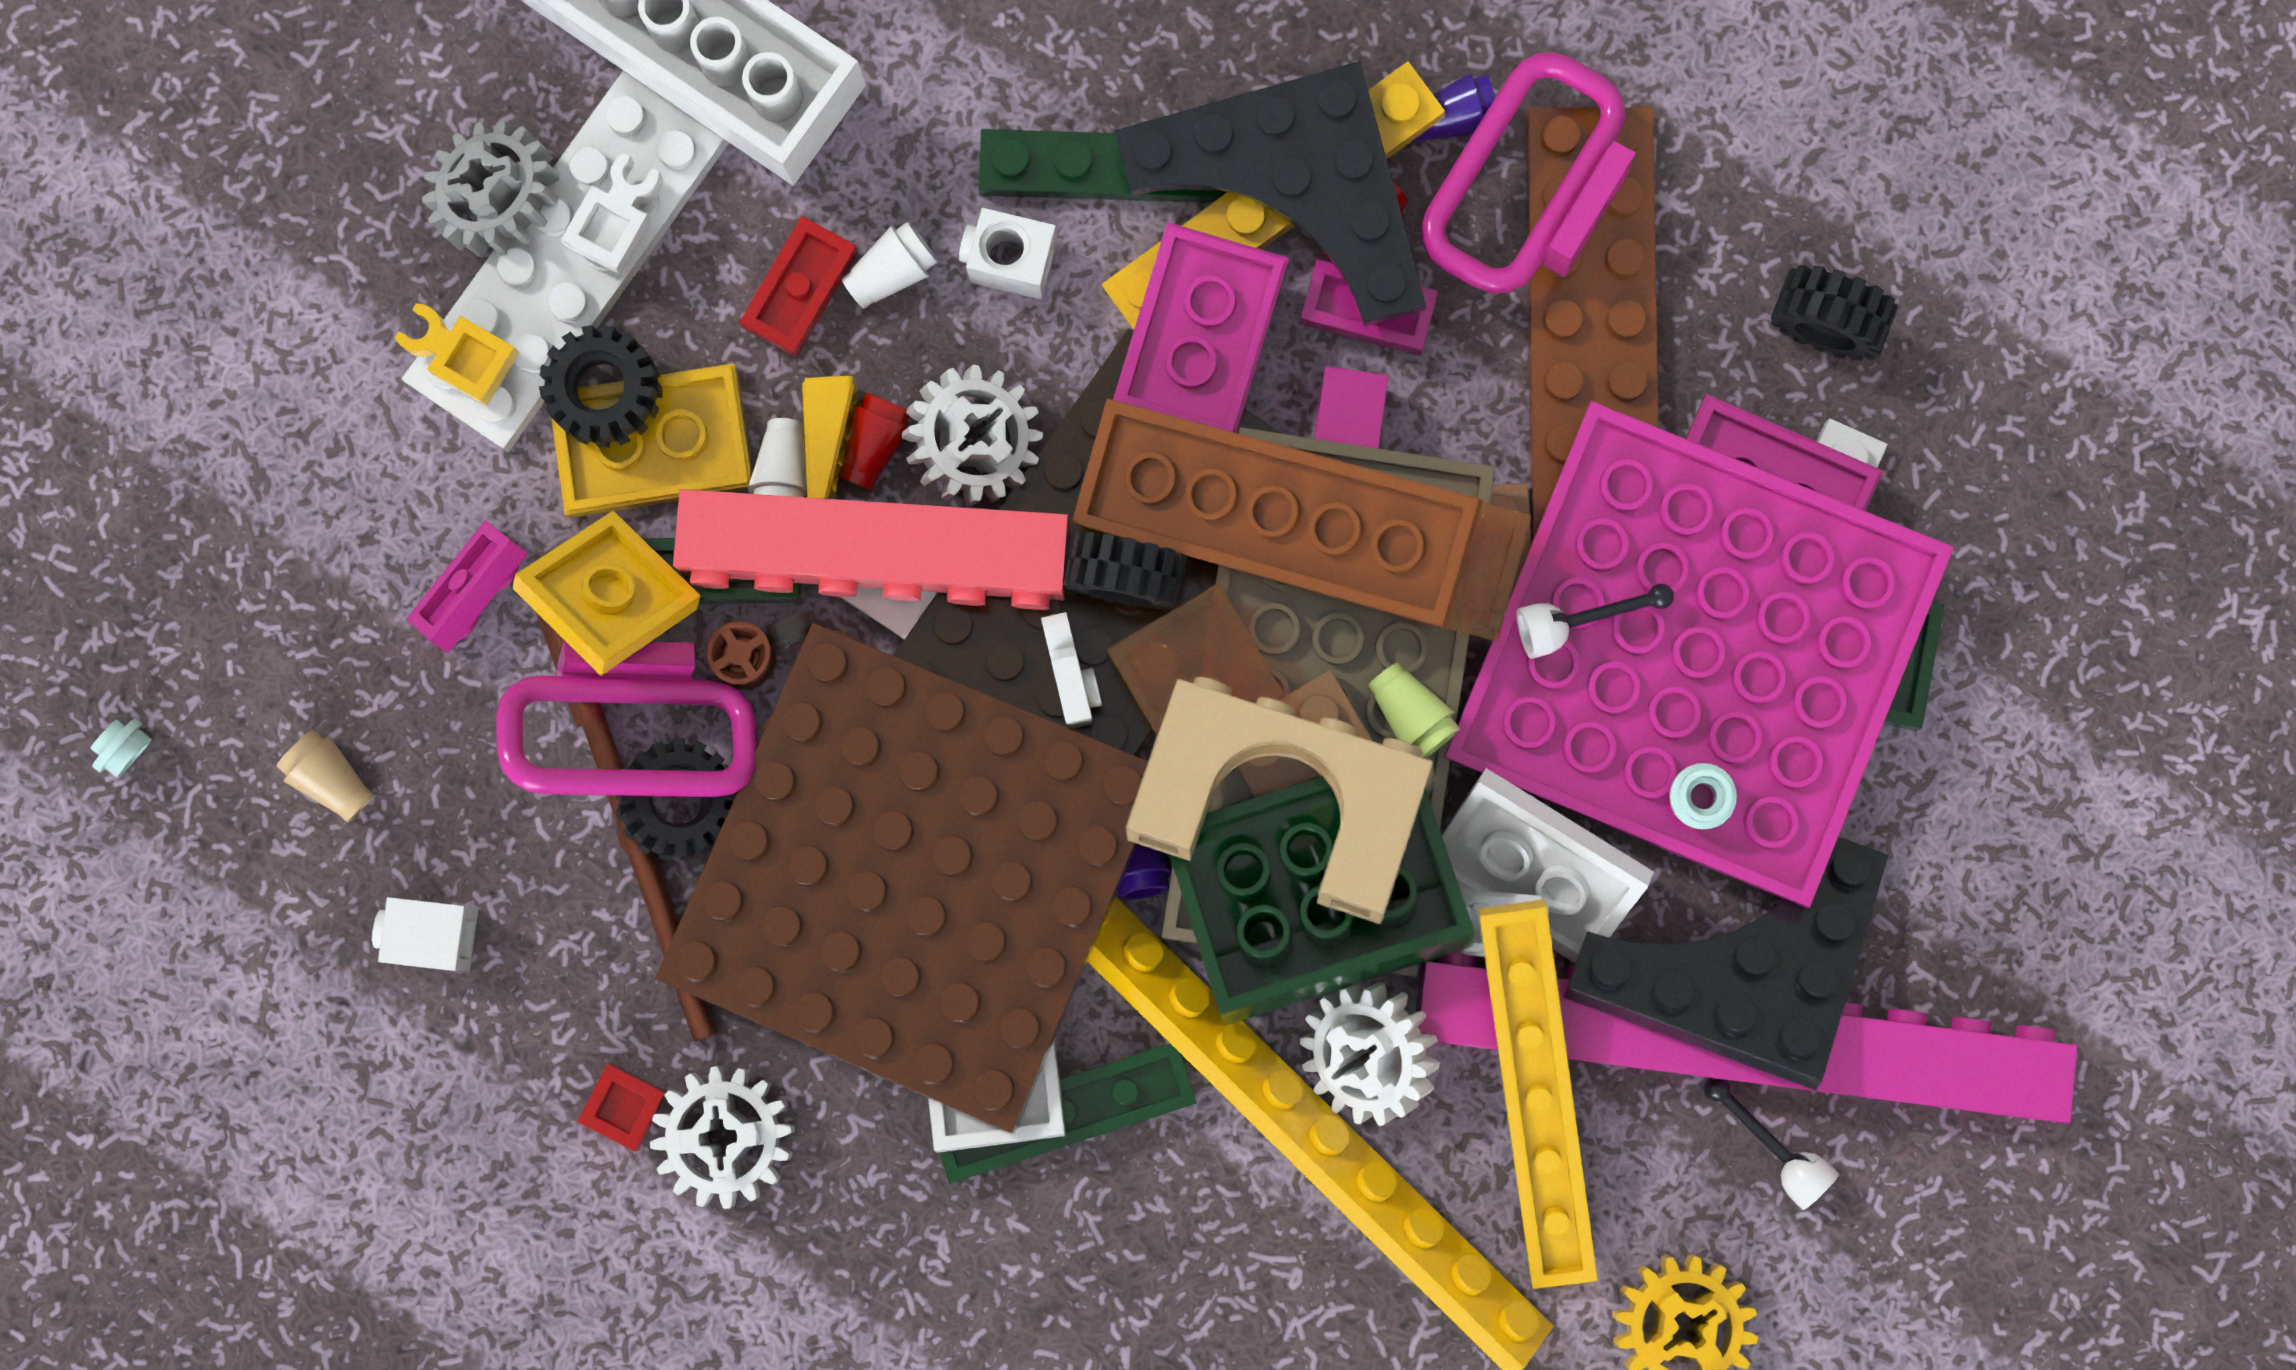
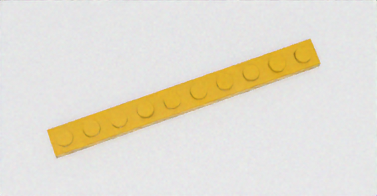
[1088,896,1554,1370]

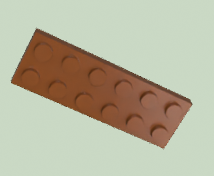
[1071,399,1483,629]

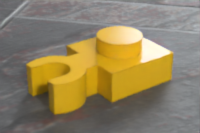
[395,303,520,406]

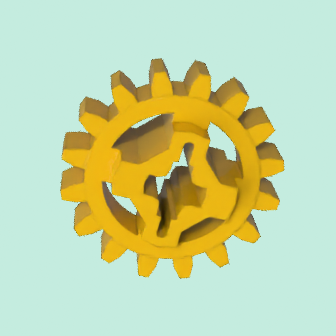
[1612,1254,1758,1370]

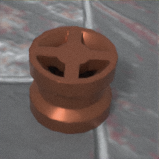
[707,621,776,690]

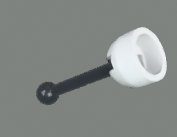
[1516,583,1674,659]
[1704,1077,1840,1210]

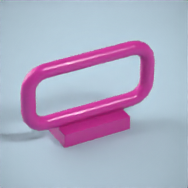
[1421,52,1636,293]
[496,640,758,797]

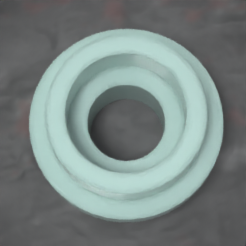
[90,718,152,778]
[1669,763,1737,829]

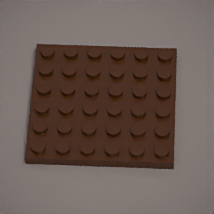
[655,622,1149,1134]

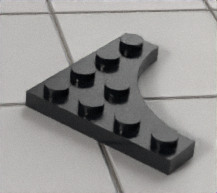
[1114,61,1426,327]
[1564,837,1888,1091]

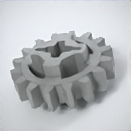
[422,120,560,257]

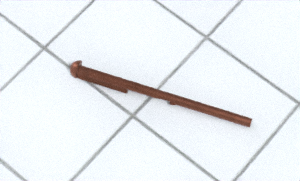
[535,611,718,1042]

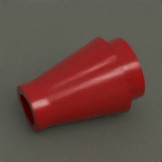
[838,392,910,490]

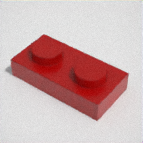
[739,216,859,358]

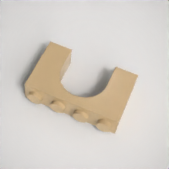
[1126,677,1433,924]

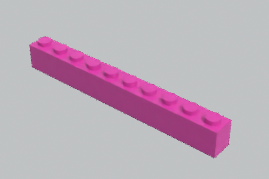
[1415,952,2078,1124]

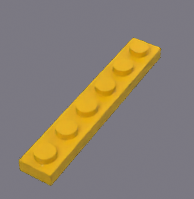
[1101,61,1445,330]
[1478,899,1598,1289]

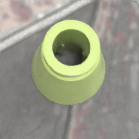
[1368,662,1460,759]

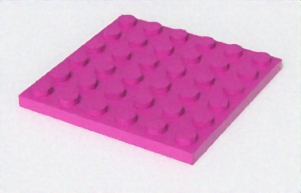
[1444,401,1954,908]

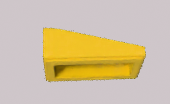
[802,376,858,499]

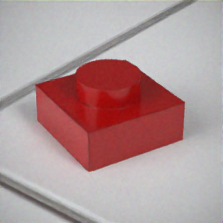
[577,1063,667,1152]

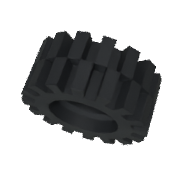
[1770,265,1898,361]
[539,325,662,448]
[1063,532,1188,611]
[616,738,738,861]

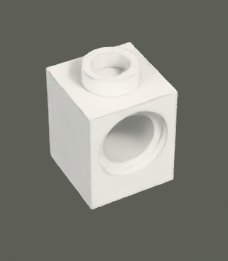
[959,208,1057,300]
[372,897,479,972]

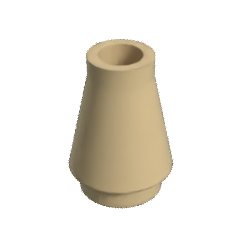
[276,729,375,823]

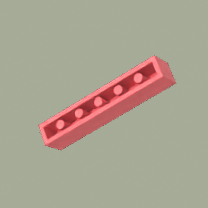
[673,489,1070,610]

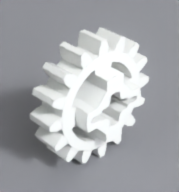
[902,365,1043,506]
[1300,982,1440,1126]
[650,1066,795,1209]

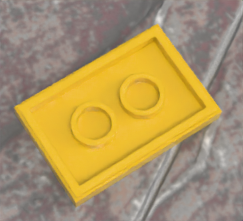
[551,363,752,518]

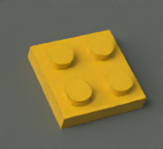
[513,511,701,676]

